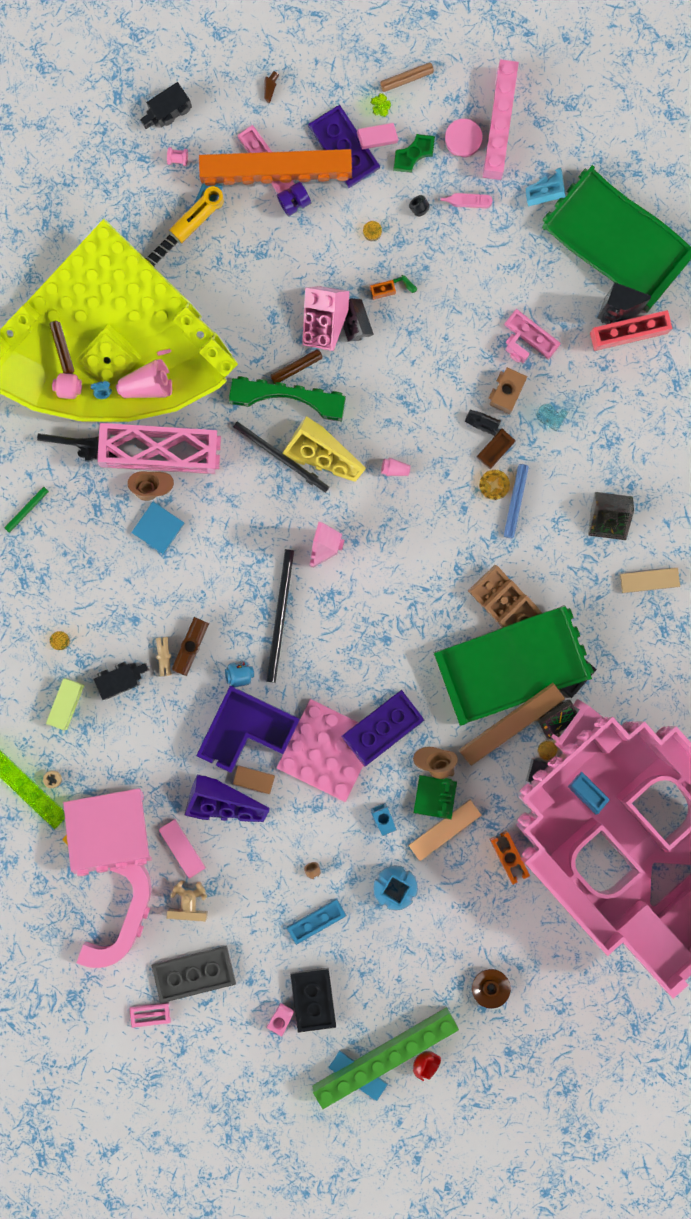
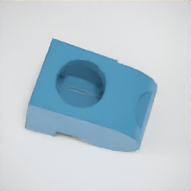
[370,802,397,836]

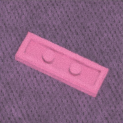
[504,309,561,359]
[159,819,206,879]

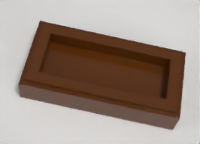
[476,428,516,469]

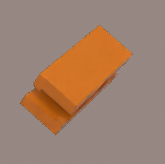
[489,831,530,885]

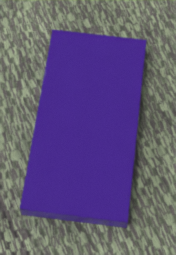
[308,104,380,188]
[341,690,425,767]

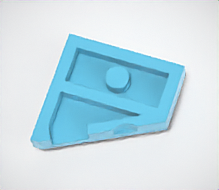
[525,167,566,207]

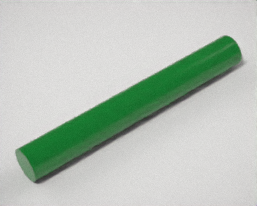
[4,486,49,533]

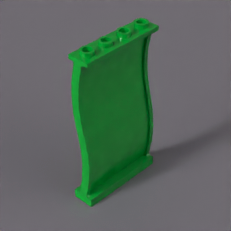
[542,165,691,313]
[433,605,593,726]

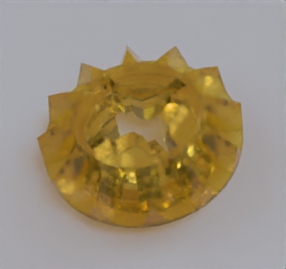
[479,470,510,500]

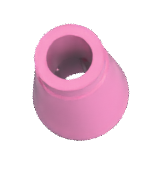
[381,457,410,476]

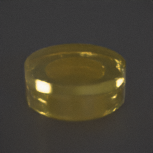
[363,221,382,241]
[50,631,70,650]
[537,741,557,760]

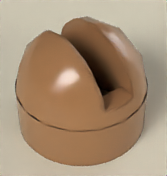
[304,862,321,879]

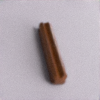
[49,321,74,374]
[270,349,323,384]

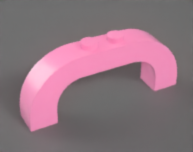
[77,864,152,968]

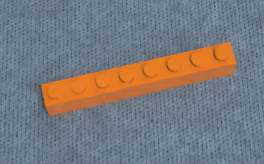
[199,149,352,186]

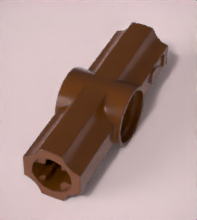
[171,617,210,676]

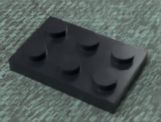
[290,968,336,1033]

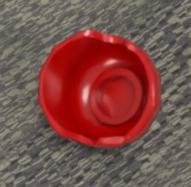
[413,1051,441,1081]

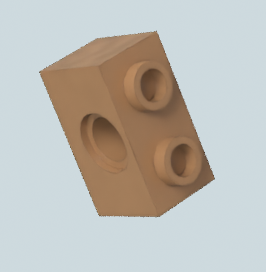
[488,367,528,414]

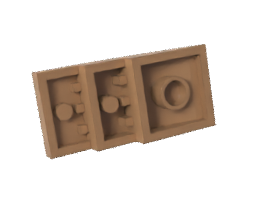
[468,565,542,628]

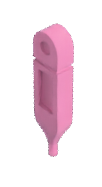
[440,193,493,209]

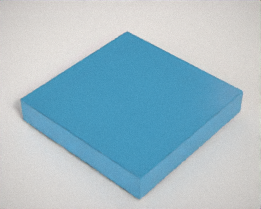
[131,502,185,555]

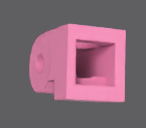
[266,1003,294,1037]

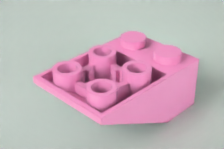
[302,286,349,351]

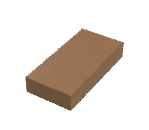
[233,765,275,794]

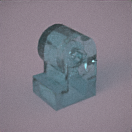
[536,404,569,431]

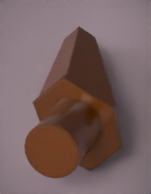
[264,71,279,103]

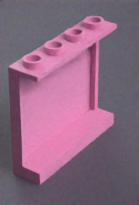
[63,788,152,876]

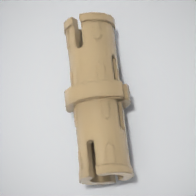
[156,637,172,677]

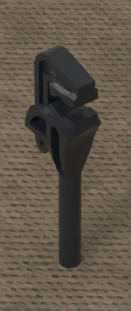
[37,433,118,462]

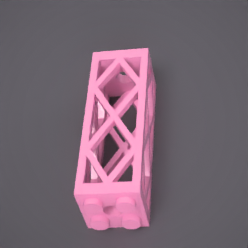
[98,423,221,474]

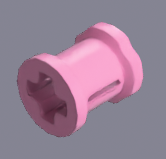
[167,147,188,166]

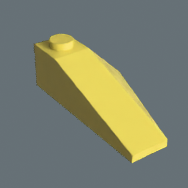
[282,416,366,482]

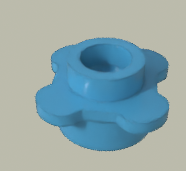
[91,381,112,399]

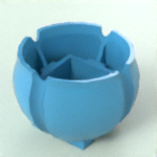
[373,865,418,911]

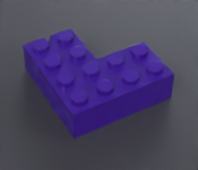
[196,686,300,773]

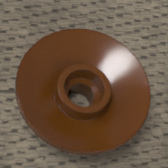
[472,969,511,1009]

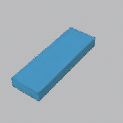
[287,899,347,945]
[329,1050,388,1101]

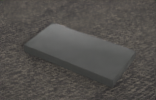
[151,946,236,1004]

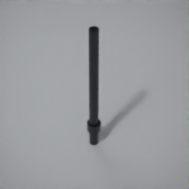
[233,421,330,493]

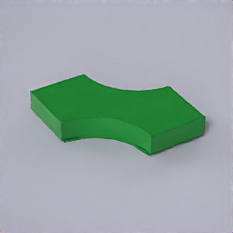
[393,134,435,173]

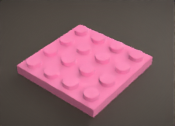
[277,699,363,802]

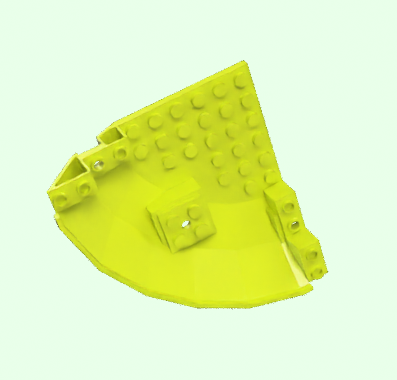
[0,219,238,422]

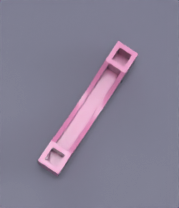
[483,59,519,180]

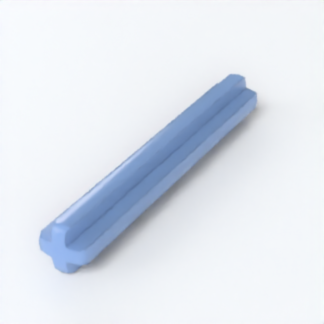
[504,464,529,539]

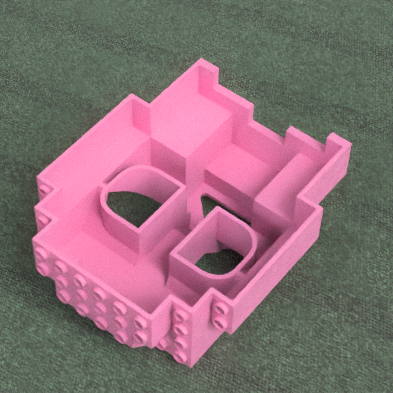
[516,716,691,999]

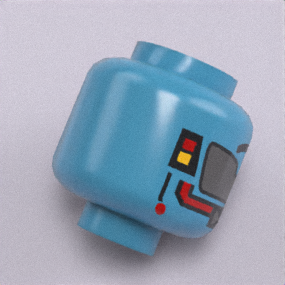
[225,661,254,687]

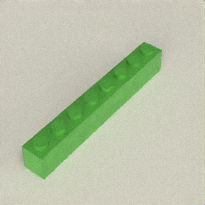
[312,1007,459,1109]

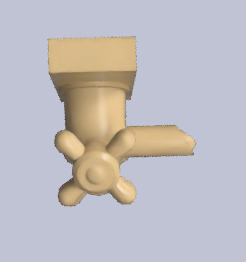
[167,880,208,922]

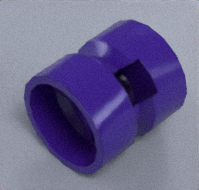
[276,182,312,217]

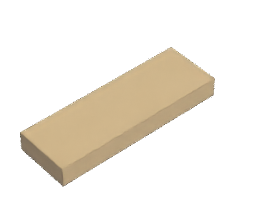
[620,568,680,593]

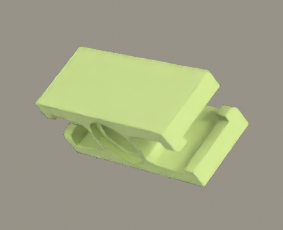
[46,678,85,730]

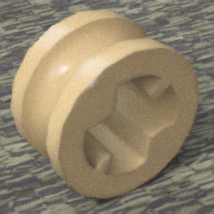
[43,771,62,788]

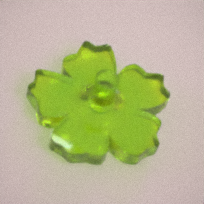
[370,93,391,117]

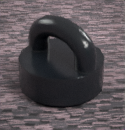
[409,195,430,217]

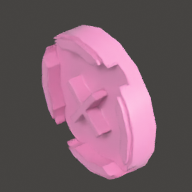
[445,119,482,157]

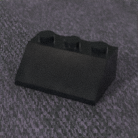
[597,282,651,325]

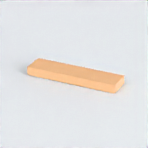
[408,800,482,861]

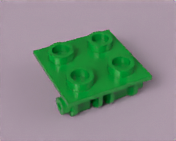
[413,775,457,820]

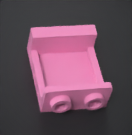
[551,699,602,750]

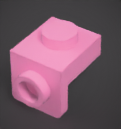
[506,331,530,364]

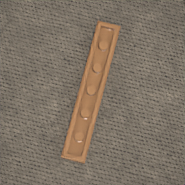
[459,683,565,766]

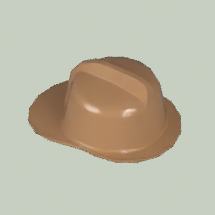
[128,471,174,501]
[413,747,458,779]

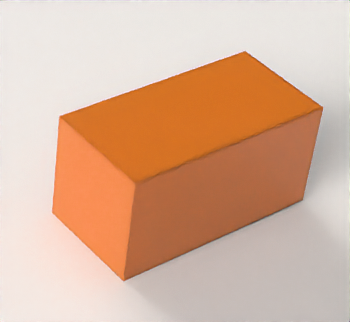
[370,280,396,300]

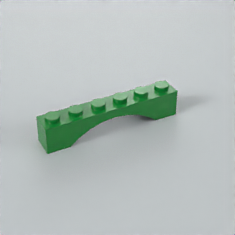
[229,376,346,422]

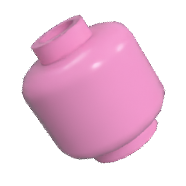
[52,373,82,399]

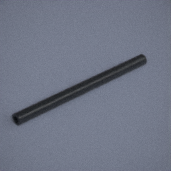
[266,549,294,683]

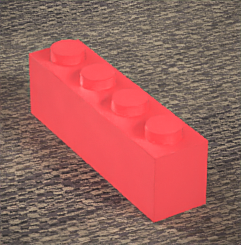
[590,310,673,351]

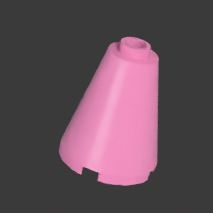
[116,359,172,398]

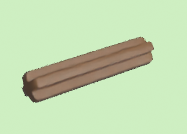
[380,62,434,92]

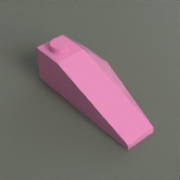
[310,522,345,568]

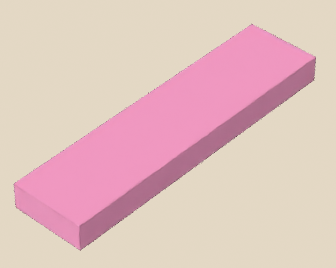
[237,125,295,194]

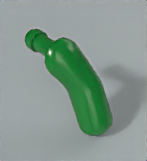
[393,275,417,293]

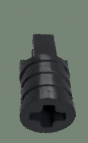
[465,410,501,436]

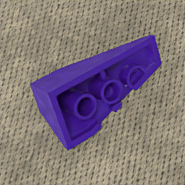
[184,774,270,822]

